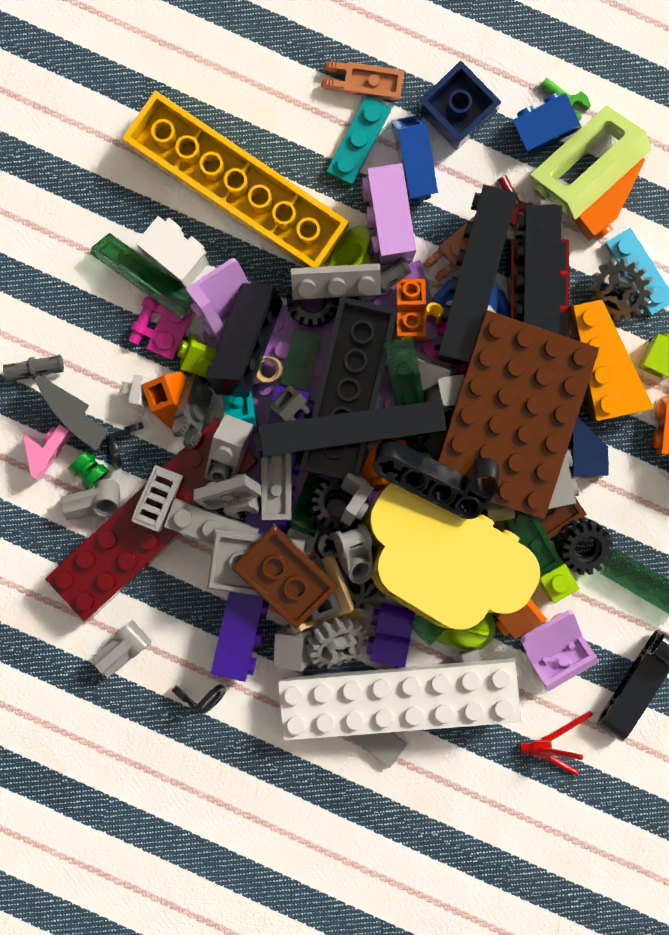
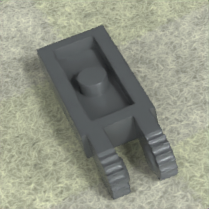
[172,374,213,450]

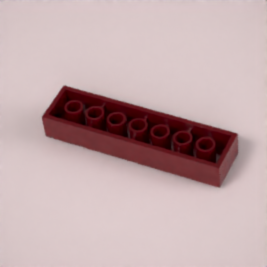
[45,418,259,622]

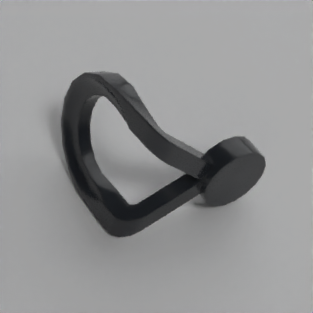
[105,422,144,470]
[172,684,227,714]

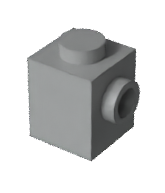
[273,624,313,672]

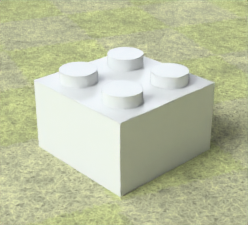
[136,216,209,289]

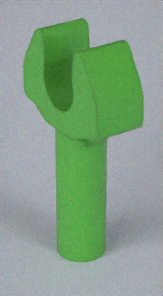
[540,77,591,121]

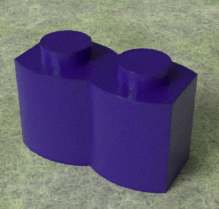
[366,603,415,668]

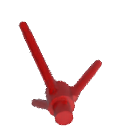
[521,711,593,776]

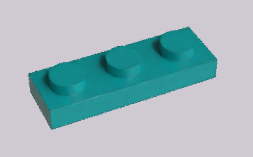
[327,95,392,187]

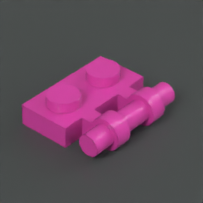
[128,288,195,361]

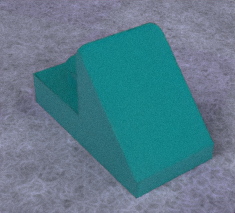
[222,389,257,427]

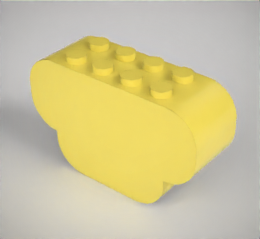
[363,483,540,629]

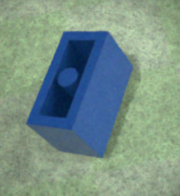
[513,93,581,155]

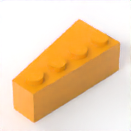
[569,300,654,421]

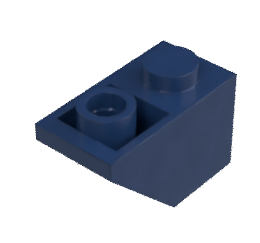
[568,418,609,477]

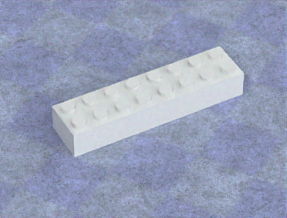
[278,658,521,741]

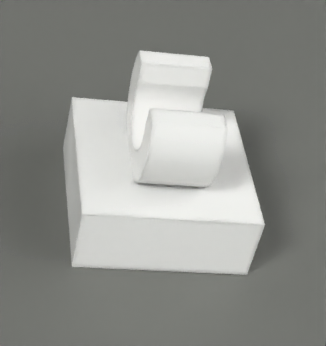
[121,374,153,408]

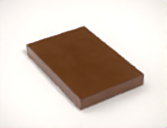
[231,524,339,629]

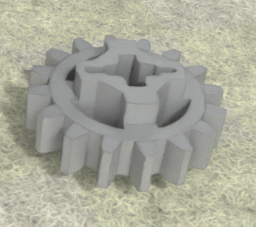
[305,615,369,669]

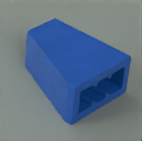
[391,114,438,201]

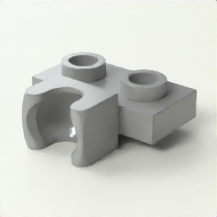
[194,474,261,519]

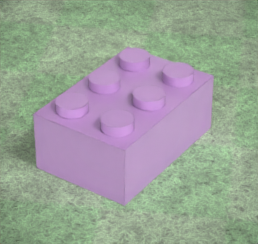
[361,163,416,266]

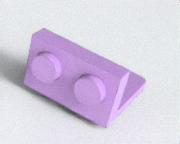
[186,258,249,341]
[521,610,599,692]

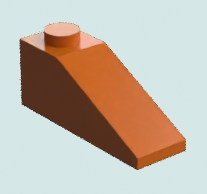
[571,158,645,241]

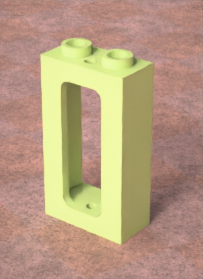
[530,105,652,220]

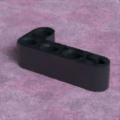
[374,439,499,519]
[596,630,669,741]

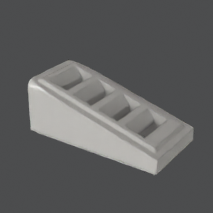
[131,465,183,532]

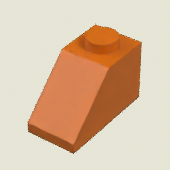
[493,599,547,639]

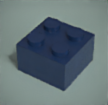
[417,60,501,151]

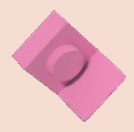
[23,424,73,479]

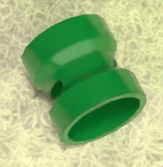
[68,450,109,490]

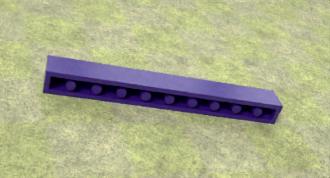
[211,385,315,682]

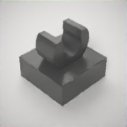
[269,385,310,421]

